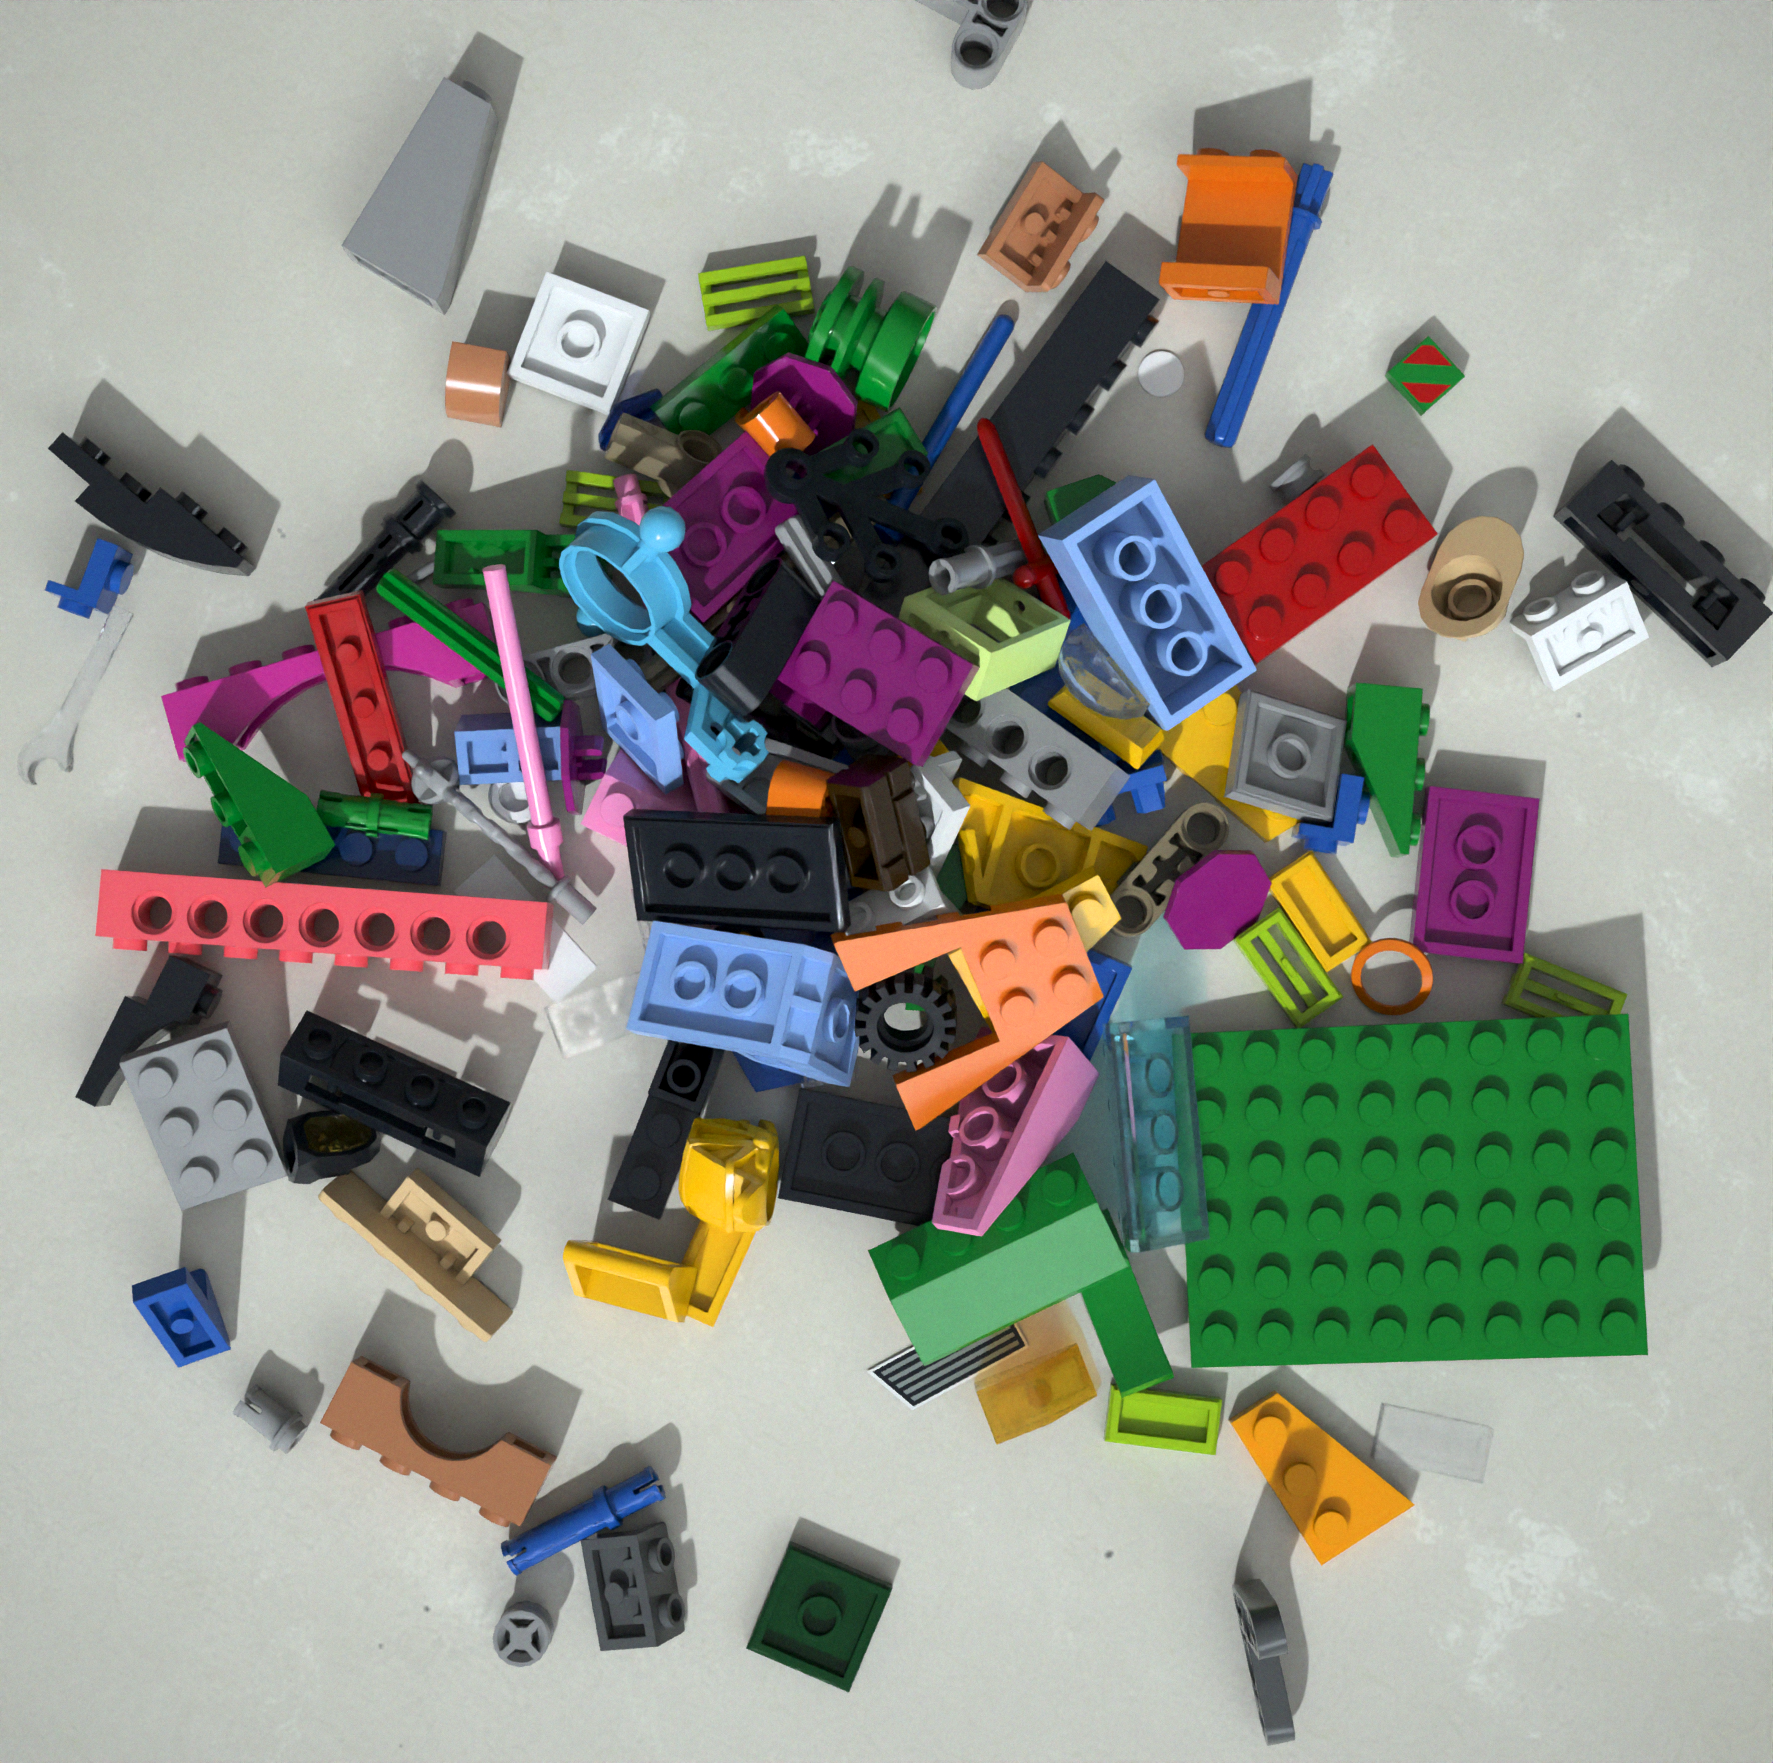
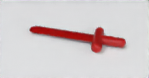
[977,418,1071,619]

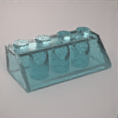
[1102,1015,1210,1253]

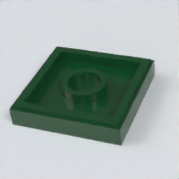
[746,1541,893,1692]

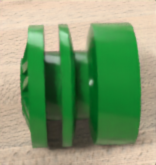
[805,266,937,413]

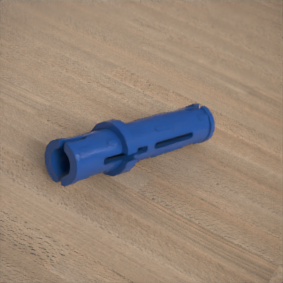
[501,1466,666,1576]

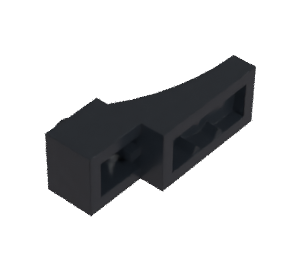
[75,955,223,1107]

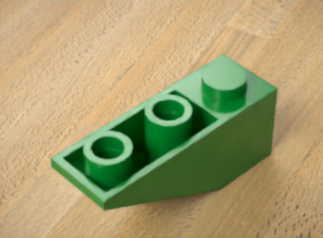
[1343,682,1430,858]
[183,722,335,888]

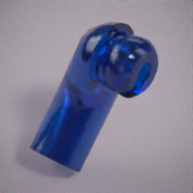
[598,388,663,451]

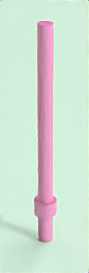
[483,564,565,888]

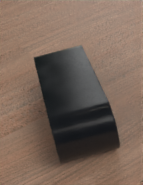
[695,557,820,718]

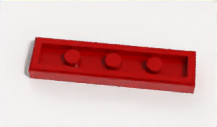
[305,590,422,804]

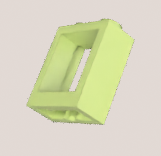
[899,577,1071,701]

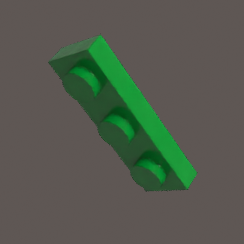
[649,304,809,435]

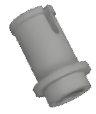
[233,1385,308,1454]

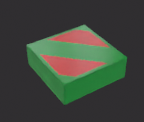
[1385,336,1465,416]

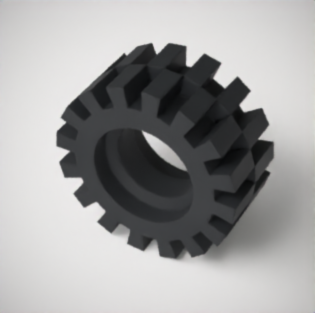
[854,965,957,1072]

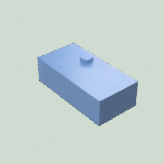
[1038,475,1257,731]

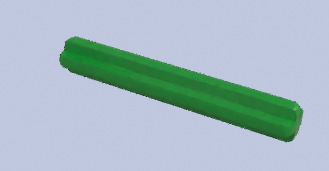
[376,568,566,722]

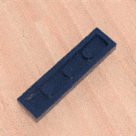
[218,825,447,886]

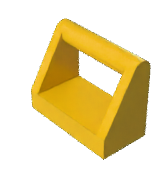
[563,1239,698,1323]

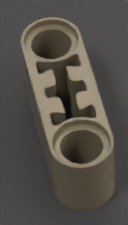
[1109,802,1229,938]

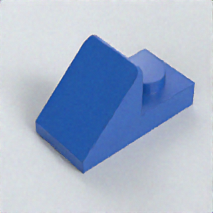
[132,1267,231,1368]

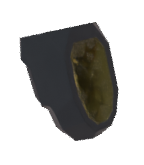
[283,1110,381,1184]

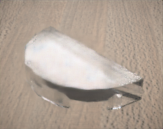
[1058,623,1150,720]

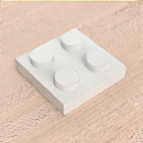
[507,271,651,416]

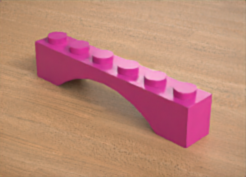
[161,598,497,763]

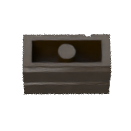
[826,754,931,892]

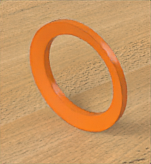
[1351,938,1433,1015]

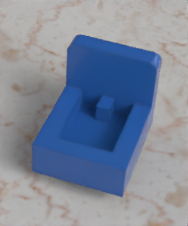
[45,538,134,619]
[1291,773,1370,854]

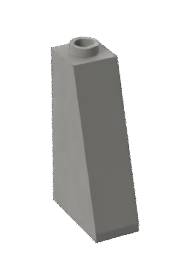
[341,77,499,315]

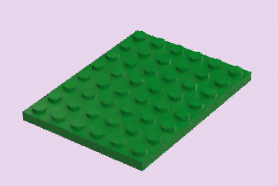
[1175,1014,1648,1368]

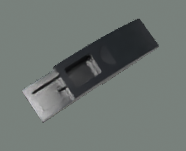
[48,432,256,576]
[607,1040,726,1220]

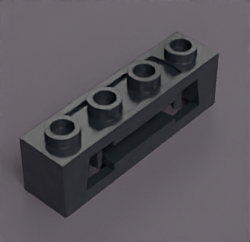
[1553,460,1773,667]
[278,1010,511,1177]

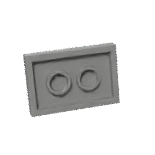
[119,1020,287,1211]

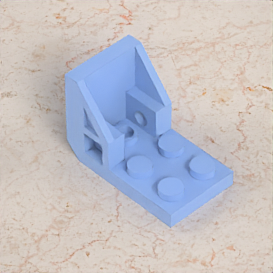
[626,920,859,1087]

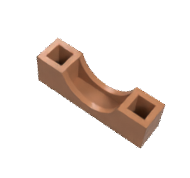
[320,1356,557,1527]

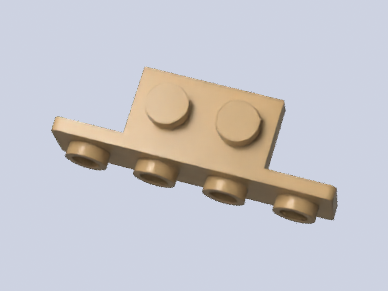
[318,1168,513,1342]

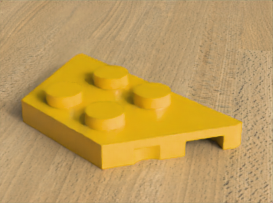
[952,777,1148,910]

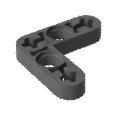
[1232,1579,1295,1746]

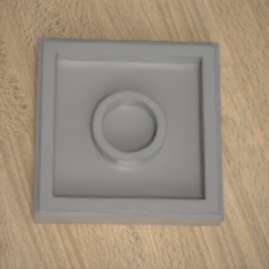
[1224,689,1347,827]

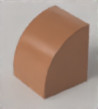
[445,341,511,427]

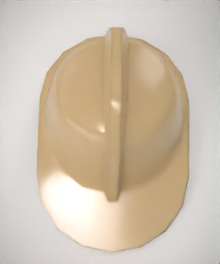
[1418,516,1524,642]

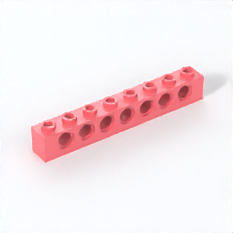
[95,869,554,980]

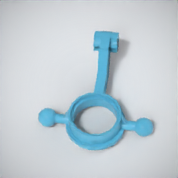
[559,506,769,783]

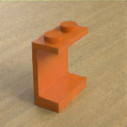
[1159,148,1298,305]

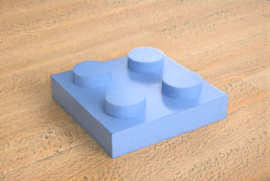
[591,644,684,795]

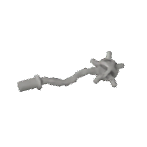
[402,749,597,925]

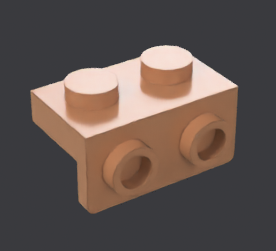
[977,161,1104,292]

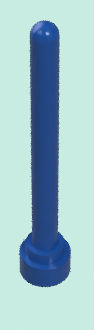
[874,314,1014,547]

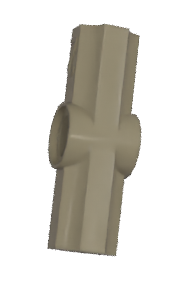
[604,412,723,498]

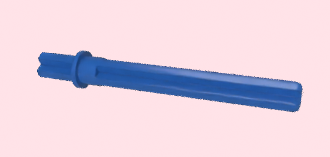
[1204,163,1334,448]

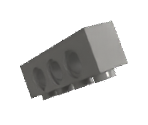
[940,688,1131,831]

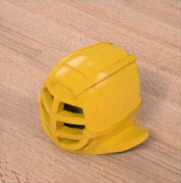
[678,1117,779,1233]

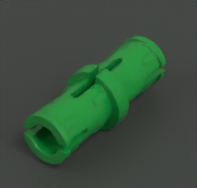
[317,790,433,840]

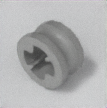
[1269,454,1325,506]

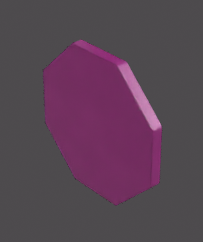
[750,352,858,456]
[560,700,607,815]
[1163,850,1272,950]

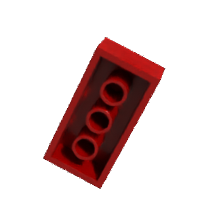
[1202,444,1438,666]

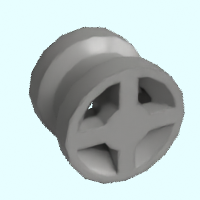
[493,1601,554,1667]

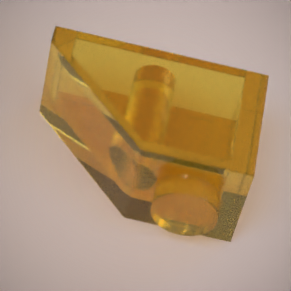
[974,1343,1097,1445]

